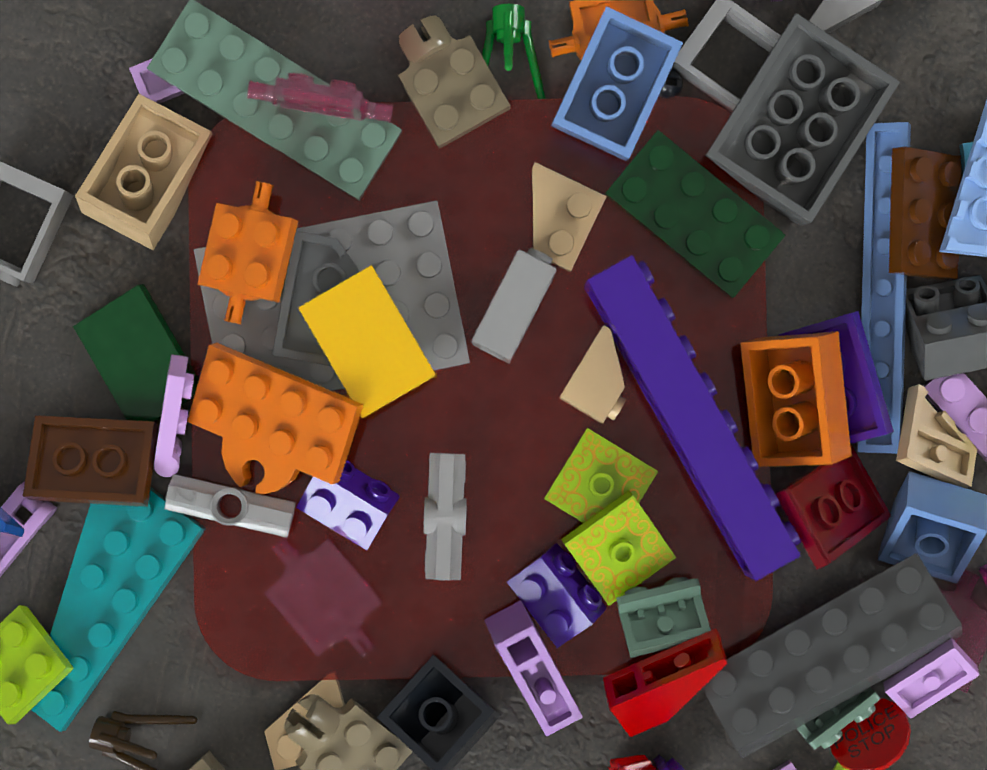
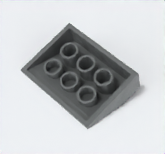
[705,13,900,226]

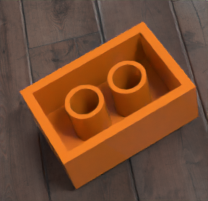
[740,331,851,467]

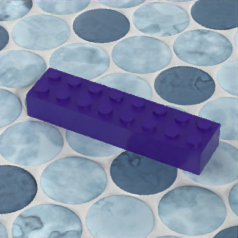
[584,255,801,581]

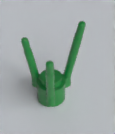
[482,4,546,104]

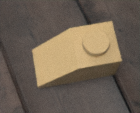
[559,325,626,423]

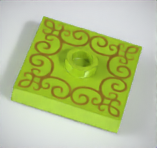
[544,428,658,523]
[561,491,676,606]

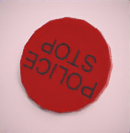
[830,698,911,770]

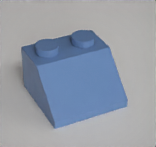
[878,471,987,584]

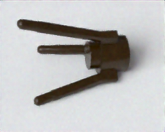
[89,711,197,770]

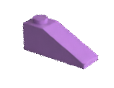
[484,600,583,737]

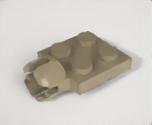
[398,15,511,149]
[284,694,413,770]

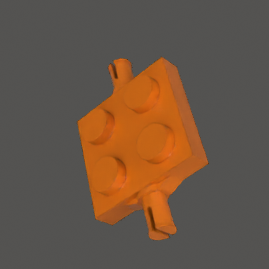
[548,0,688,60]
[197,181,298,325]

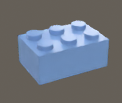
[551,6,683,161]

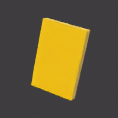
[298,265,436,418]

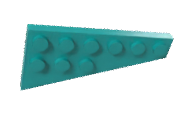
[31,487,206,732]

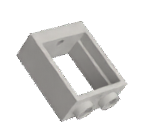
[672,0,781,113]
[0,161,74,287]
[472,248,557,364]

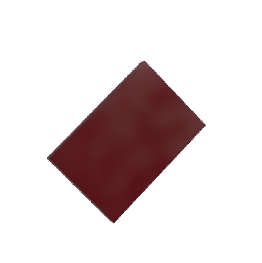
[775,445,891,569]

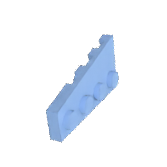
[939,100,987,257]

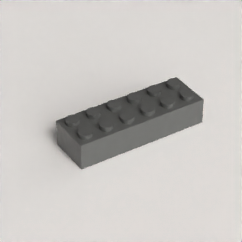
[702,553,962,759]

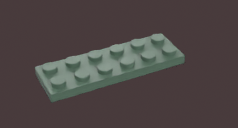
[147,0,402,201]

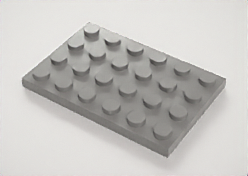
[193,201,470,391]

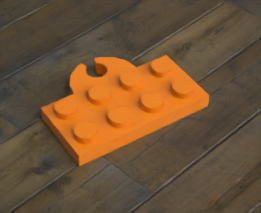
[187,343,364,494]

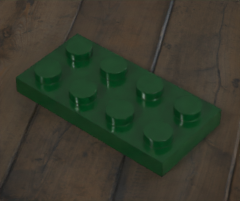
[605,130,786,300]

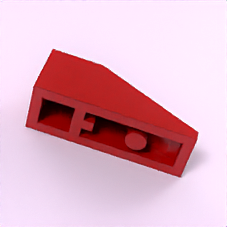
[603,628,728,737]

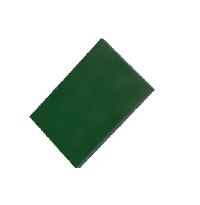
[73,284,199,422]

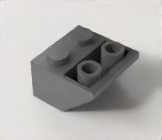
[905,275,987,381]

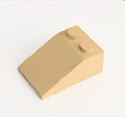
[75,94,212,250]

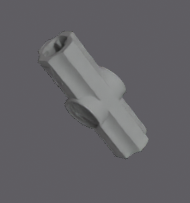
[424,453,467,580]
[164,474,296,538]

